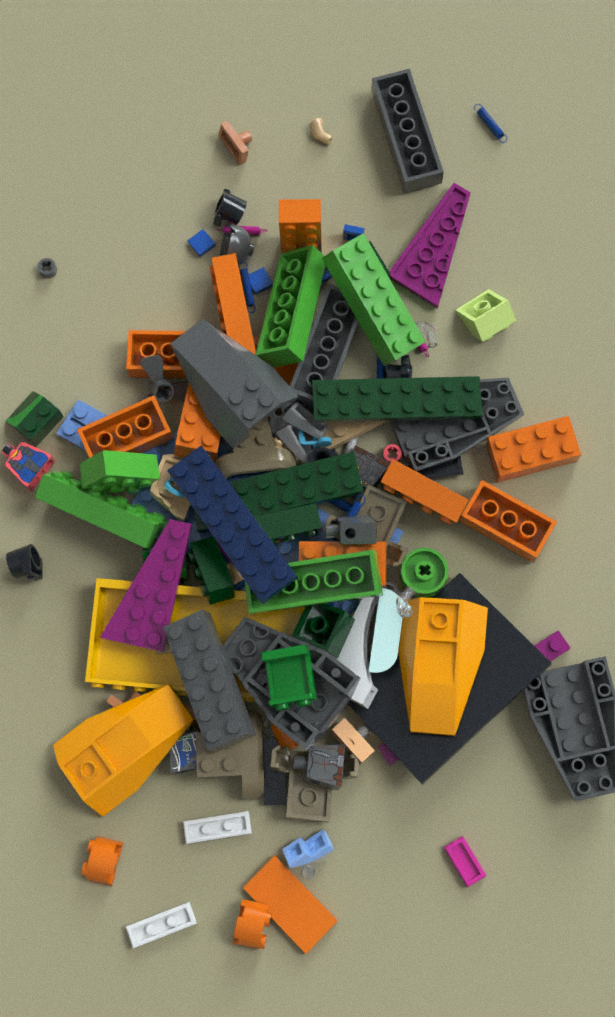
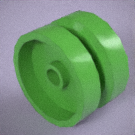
[400,547,448,598]

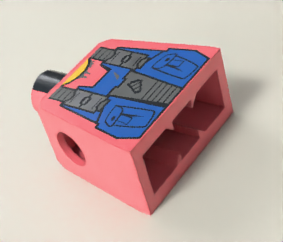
[2,442,56,492]

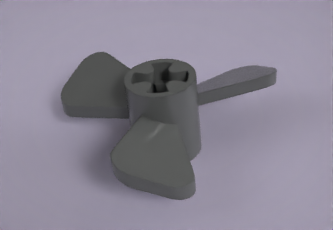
[140,355,188,402]

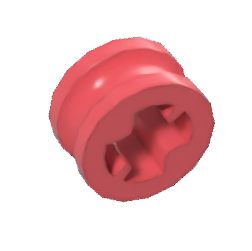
[383,444,402,463]

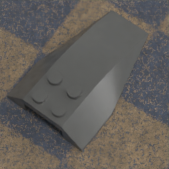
[170,319,299,449]
[223,617,361,750]

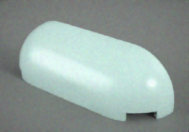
[369,588,403,673]

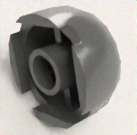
[220,224,254,265]

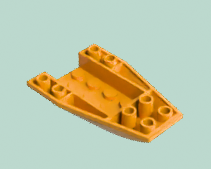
[398,597,488,736]
[53,684,195,817]

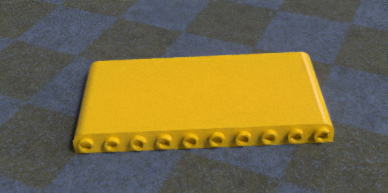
[85,578,305,702]

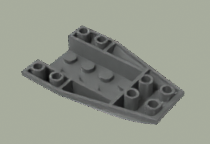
[390,378,524,472]
[524,656,615,802]

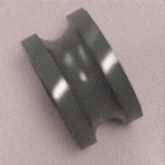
[38,258,57,279]

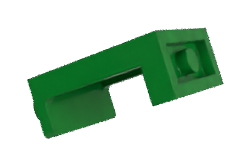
[261,644,317,711]

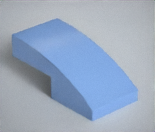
[282,829,334,868]

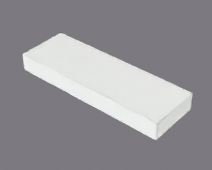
[183,811,252,844]
[126,902,197,948]

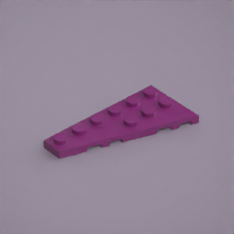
[389,183,471,309]
[100,519,192,652]

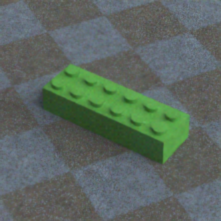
[322,233,425,366]
[256,245,325,368]
[35,471,169,548]
[245,550,383,614]

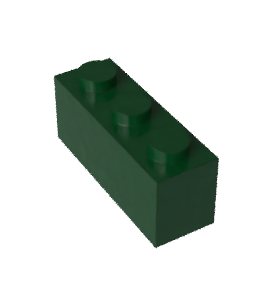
[254,503,322,545]
[187,536,235,605]

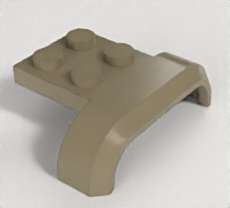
[215,417,296,479]
[323,485,408,566]
[196,710,264,800]
[270,745,359,823]

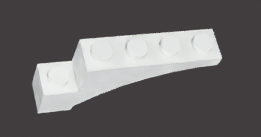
[337,596,379,709]

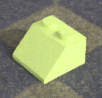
[455,289,516,342]

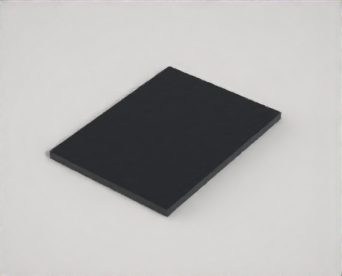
[348,573,551,785]

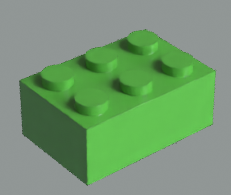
[80,450,160,494]

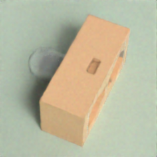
[330,718,375,765]

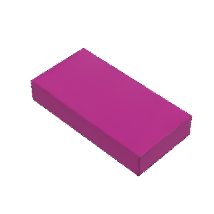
[444,836,487,887]

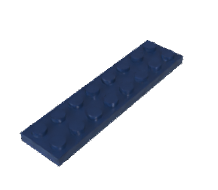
[167,445,298,604]

